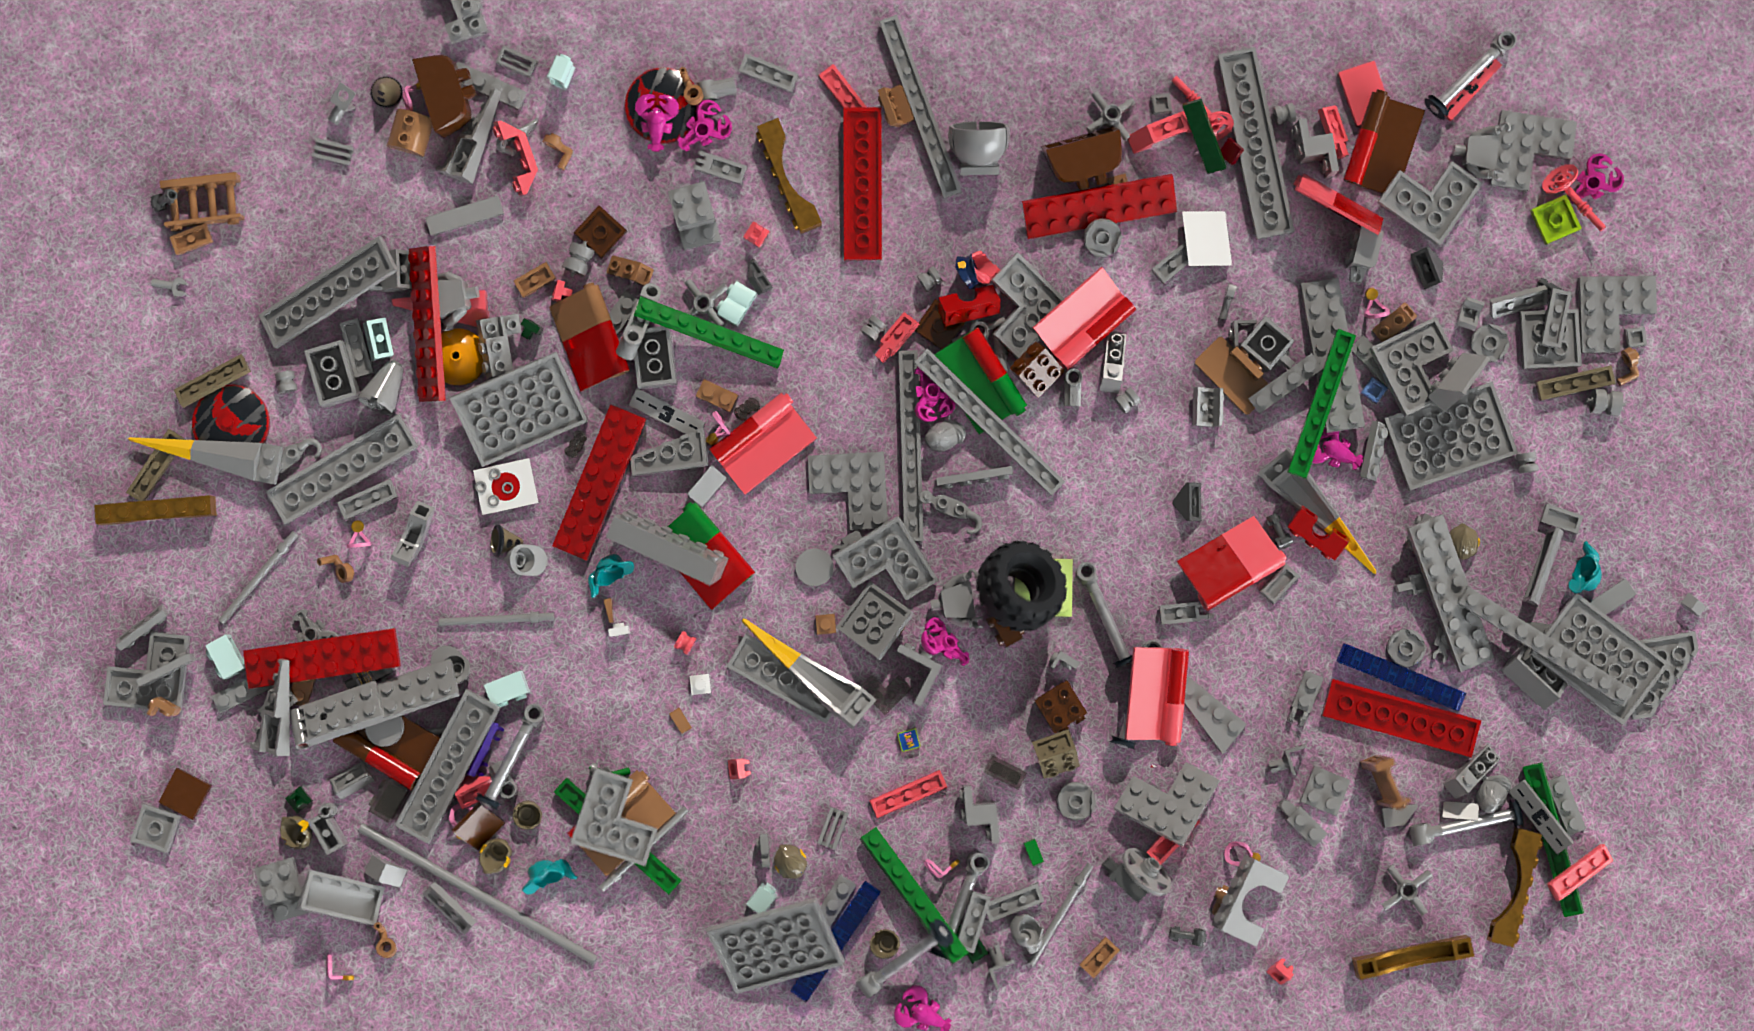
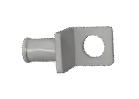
[328,83,356,124]
[1269,743,1307,776]
[988,944,1014,991]

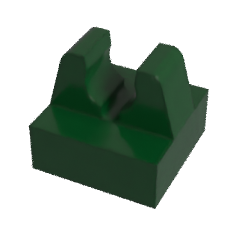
[520,318,544,340]
[285,786,313,813]

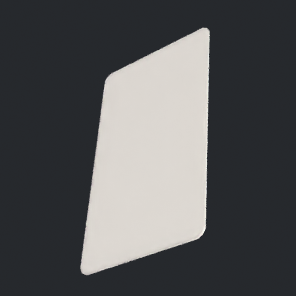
[1443,801,1479,820]

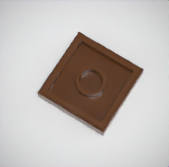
[573,205,627,259]
[915,299,966,350]
[158,768,212,820]
[452,802,505,850]

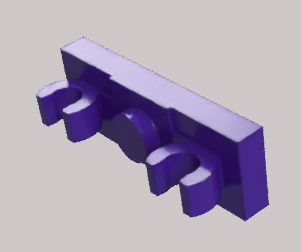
[467,721,504,777]

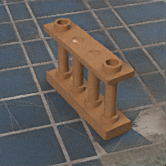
[160,172,245,231]
[1360,755,1411,811]

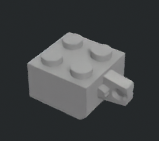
[1344,226,1384,284]
[1238,316,1295,372]

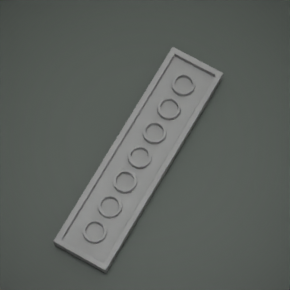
[259,236,398,348]
[1300,278,1365,433]
[266,414,419,525]
[1406,515,1495,672]
[395,689,501,844]

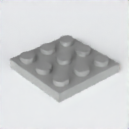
[1519,309,1582,369]
[836,582,915,660]

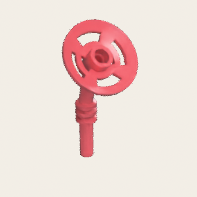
[1171,76,1234,141]
[1542,164,1606,232]

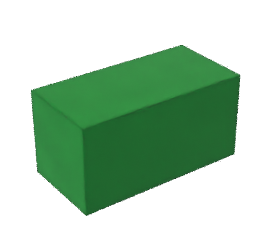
[1024,838,1044,866]

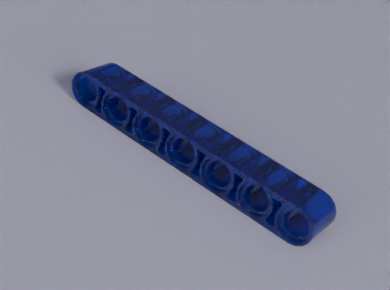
[1336,643,1467,711]
[790,880,881,1002]

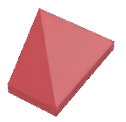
[455,775,492,809]

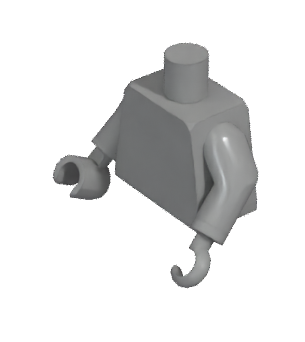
[1452,122,1511,182]
[437,272,480,331]
[930,569,983,629]

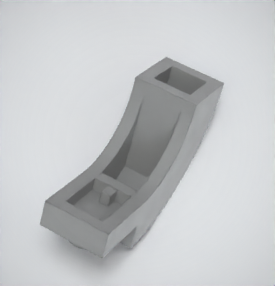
[391,501,435,567]

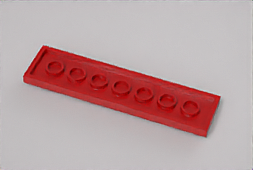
[843,107,882,260]
[1022,174,1177,239]
[408,246,446,402]
[552,404,647,561]
[243,628,401,689]
[1321,679,1482,758]

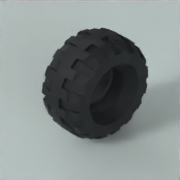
[976,541,1067,632]

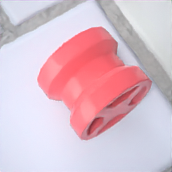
[674,631,697,655]

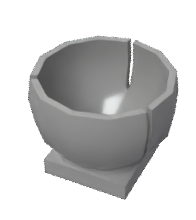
[948,121,1010,175]

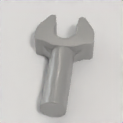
[151,277,189,297]
[1219,283,1236,320]

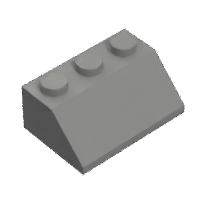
[1428,353,1490,412]
[1501,644,1567,710]

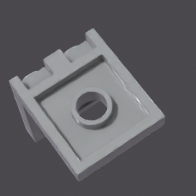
[897,643,942,707]

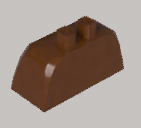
[412,55,477,138]
[1041,126,1122,190]

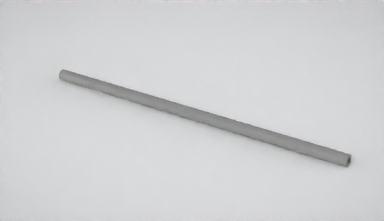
[358,823,598,965]

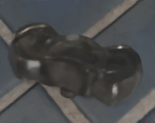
[734,397,760,421]
[564,431,587,458]

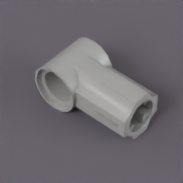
[697,77,737,101]
[1064,368,1083,407]
[488,760,519,799]

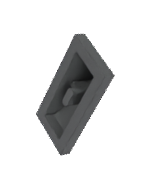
[1411,247,1444,289]
[1172,482,1202,522]

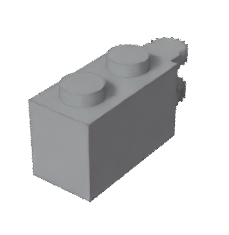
[1278,799,1327,847]

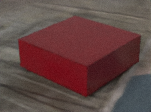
[1221,138,1244,165]

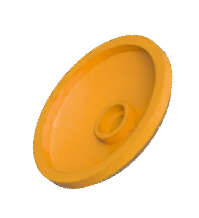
[441,328,483,386]

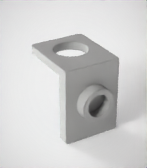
[1228,320,1257,348]

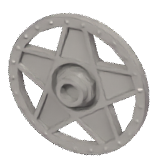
[1122,848,1171,896]

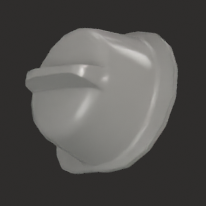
[503,544,547,576]
[430,646,470,684]

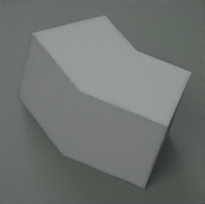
[1681,593,1706,616]

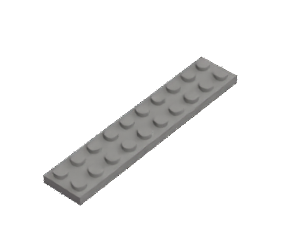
[1217,47,1295,240]

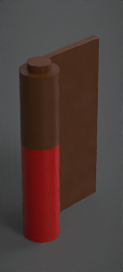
[1343,89,1425,193]
[333,715,440,790]

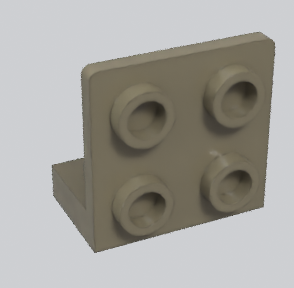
[1032,729,1080,779]

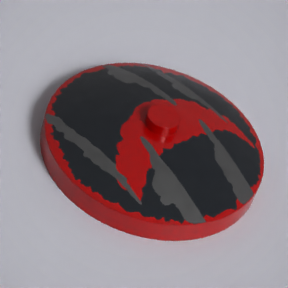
[625,67,698,144]
[192,385,270,443]

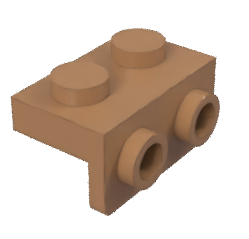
[878,85,914,127]

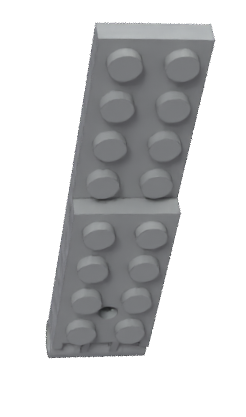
[289,659,460,750]

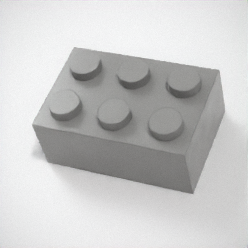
[634,326,678,390]
[304,340,360,408]

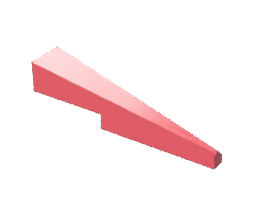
[392,290,490,327]

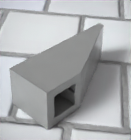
[1100,332,1127,394]
[1443,744,1500,799]

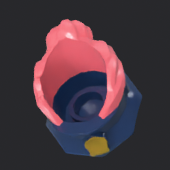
[955,251,1000,289]

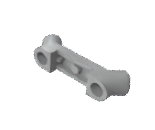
[616,283,661,360]

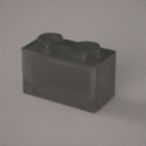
[983,754,1027,790]
[368,777,410,823]

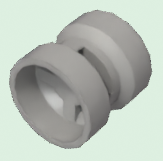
[1273,103,1296,126]
[917,266,943,292]
[861,315,887,341]
[275,371,298,394]
[1114,387,1141,414]
[1516,452,1539,474]

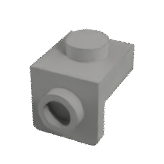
[1456,297,1485,331]

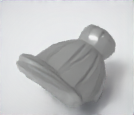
[925,415,966,452]
[1475,775,1511,814]

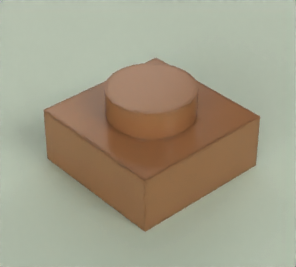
[815,614,836,635]

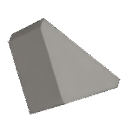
[364,855,408,888]

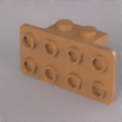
[1195,337,1268,415]

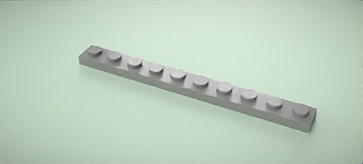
[879,15,962,199]
[913,349,1065,496]
[898,350,924,542]
[1457,586,1634,707]

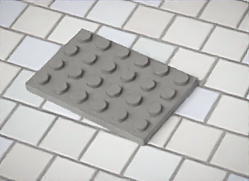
[450,351,588,467]
[1383,381,1518,491]
[1529,593,1670,725]
[706,897,844,994]

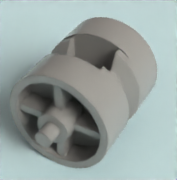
[562,241,595,277]
[1586,389,1626,416]

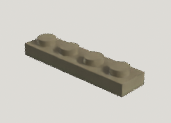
[174,354,251,408]
[1535,365,1616,401]
[126,429,187,501]

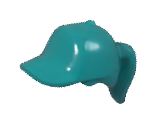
[1569,541,1602,594]
[588,554,634,598]
[522,859,578,894]

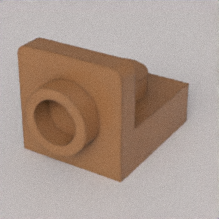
[147,697,182,717]

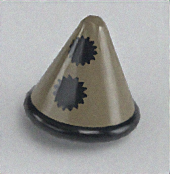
[371,76,403,108]
[491,524,523,557]

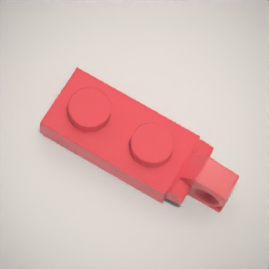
[1318,105,1349,160]
[875,312,920,363]

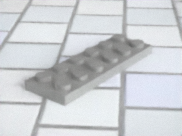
[726,633,832,724]

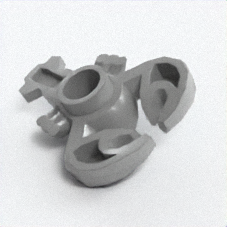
[293,609,339,642]

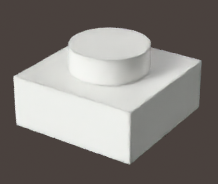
[608,623,630,637]
[690,674,711,695]

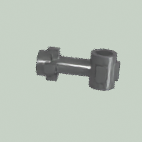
[150,189,177,212]
[1266,513,1293,549]
[1169,926,1207,947]

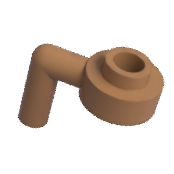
[679,67,704,105]
[542,133,573,170]
[1617,347,1640,386]
[317,555,354,583]
[1212,885,1229,915]
[374,922,397,958]

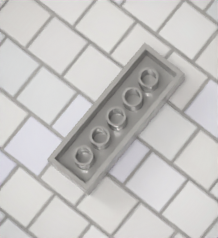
[606,510,729,585]

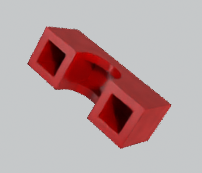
[938,285,1000,326]
[1288,505,1349,561]

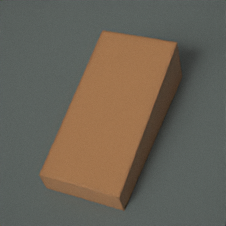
[604,598,614,623]
[669,707,692,734]

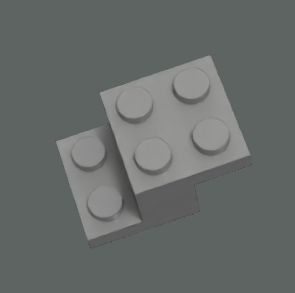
[1290,118,1339,179]
[668,181,721,251]
[369,249,412,293]
[959,784,1000,844]
[255,857,310,923]

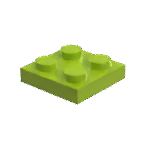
[1530,195,1582,245]

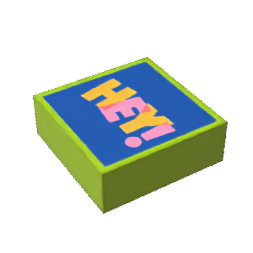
[897,728,921,752]

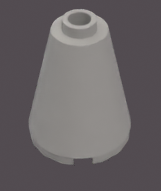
[358,360,404,416]

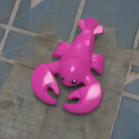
[635,94,679,152]
[677,99,732,152]
[1569,153,1624,204]
[914,367,956,422]
[1312,427,1363,470]
[921,617,970,666]
[894,985,952,1031]

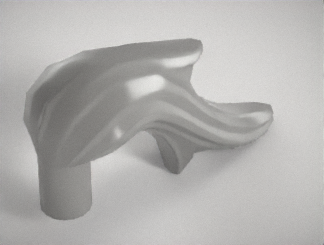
[496,118,538,156]

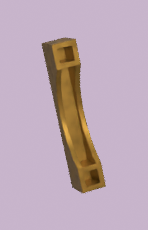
[755,118,822,234]
[94,495,217,525]
[1487,827,1543,948]
[1352,935,1475,980]

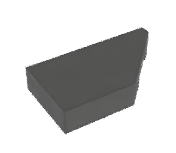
[748,259,773,295]

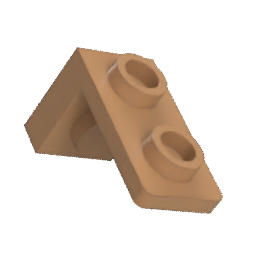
[606,255,654,286]
[1372,302,1417,342]

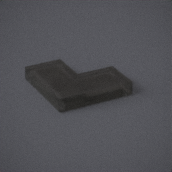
[860,675,912,715]

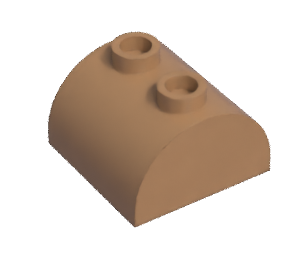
[387,109,433,157]

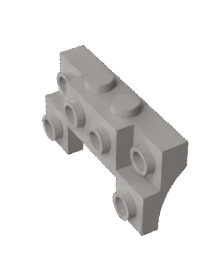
[444,0,489,44]
[476,314,522,381]

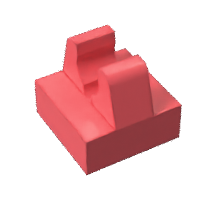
[743,221,769,248]
[551,280,573,302]
[727,759,751,779]
[1267,958,1294,985]

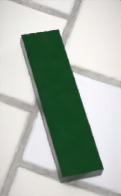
[1182,99,1226,174]

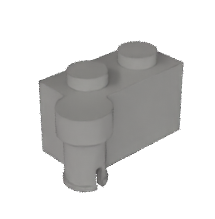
[308,802,349,855]

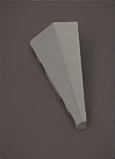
[436,88,501,184]
[250,659,290,756]

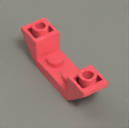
[1128,111,1192,154]
[493,121,538,195]

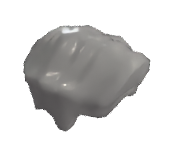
[1010,914,1044,954]

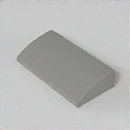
[1522,527,1564,607]
[297,870,385,926]

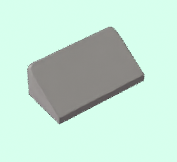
[687,465,727,507]
[330,761,375,800]

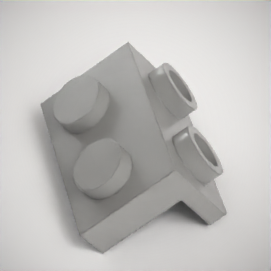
[1192,387,1224,427]

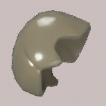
[512,800,542,829]
[869,929,900,959]

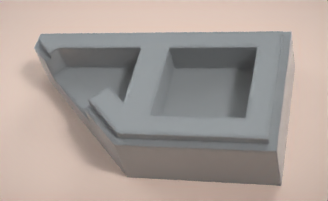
[1381,804,1418,828]

